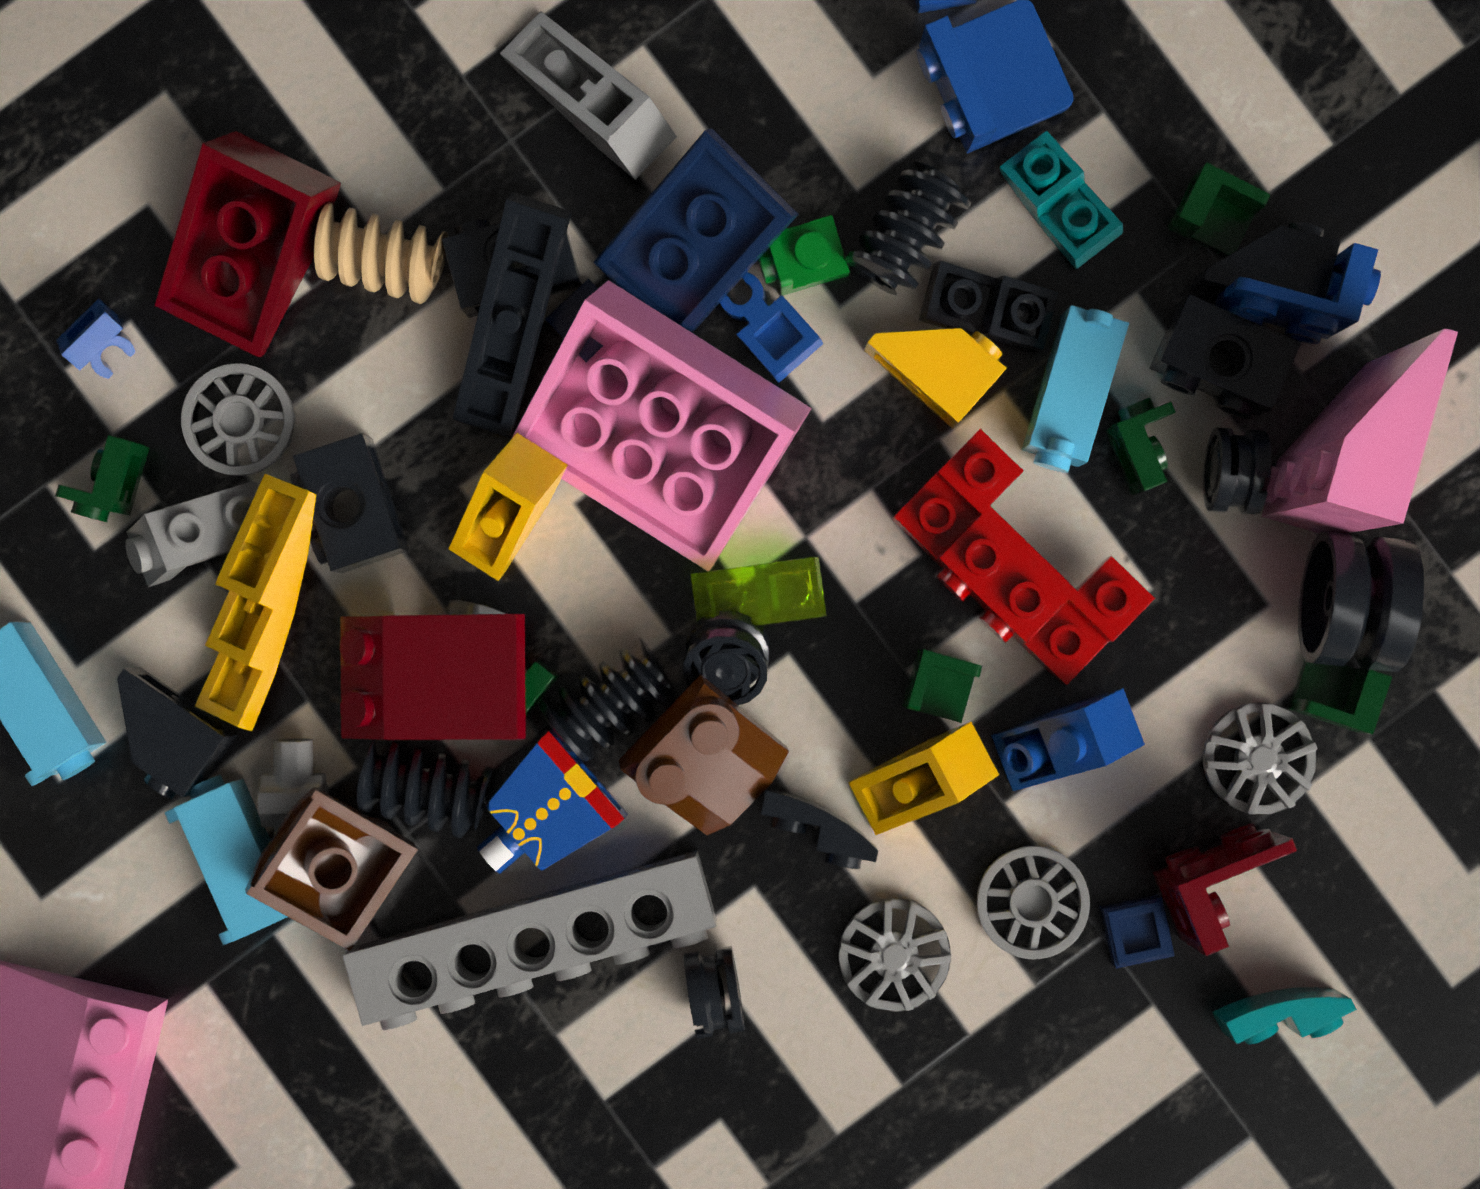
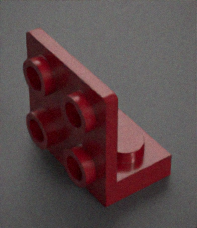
[1152,824,1297,956]

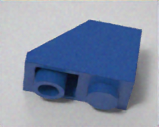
[991,688,1145,791]

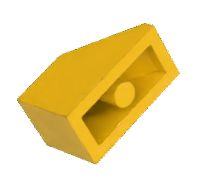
[864,328,1007,429]
[449,433,568,581]
[848,721,999,835]

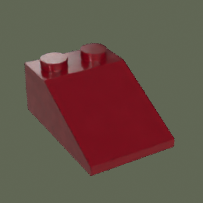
[155,131,341,357]
[340,614,526,740]

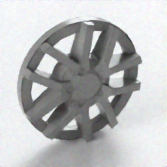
[181,364,295,476]
[1203,703,1318,815]
[977,846,1090,959]
[838,898,951,1012]

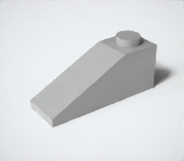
[500,11,677,180]

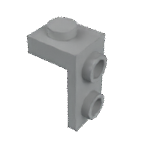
[126,482,258,587]

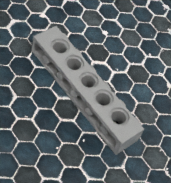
[343,850,717,1030]

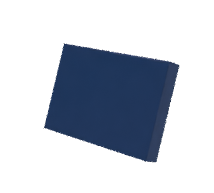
[593,128,798,333]

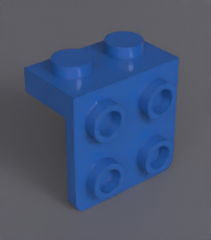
[916,0,1073,154]
[1215,243,1381,344]

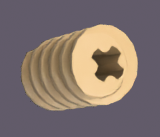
[314,202,448,304]

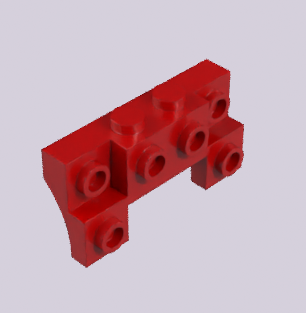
[892,429,1155,685]

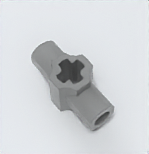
[258,738,329,834]

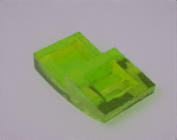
[691,557,827,626]

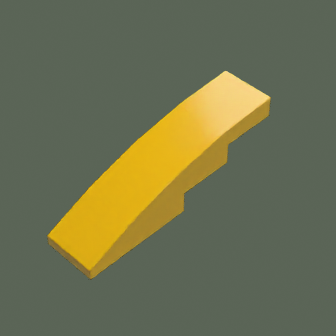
[195,474,316,731]

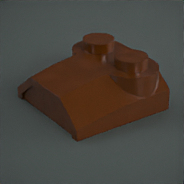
[618,675,789,835]
[245,787,418,951]

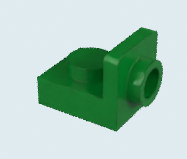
[758,215,850,296]

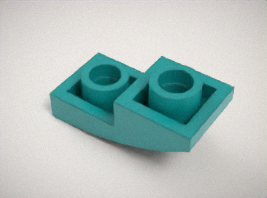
[1000,131,1123,269]
[1212,987,1357,1045]

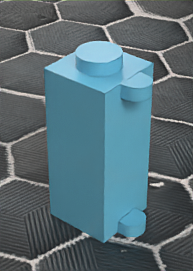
[1022,305,1129,473]
[0,622,107,786]
[165,774,287,945]

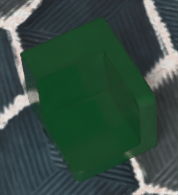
[1167,162,1270,257]
[902,649,982,723]
[1288,659,1392,735]

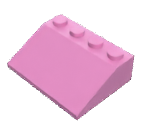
[511,280,812,572]
[1261,328,1458,533]
[0,960,168,1189]

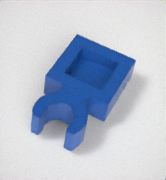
[720,272,823,383]

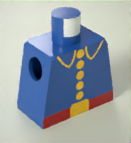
[477,730,628,874]

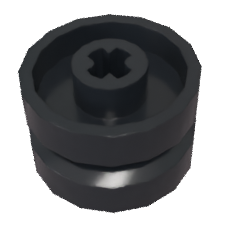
[1298,531,1424,672]

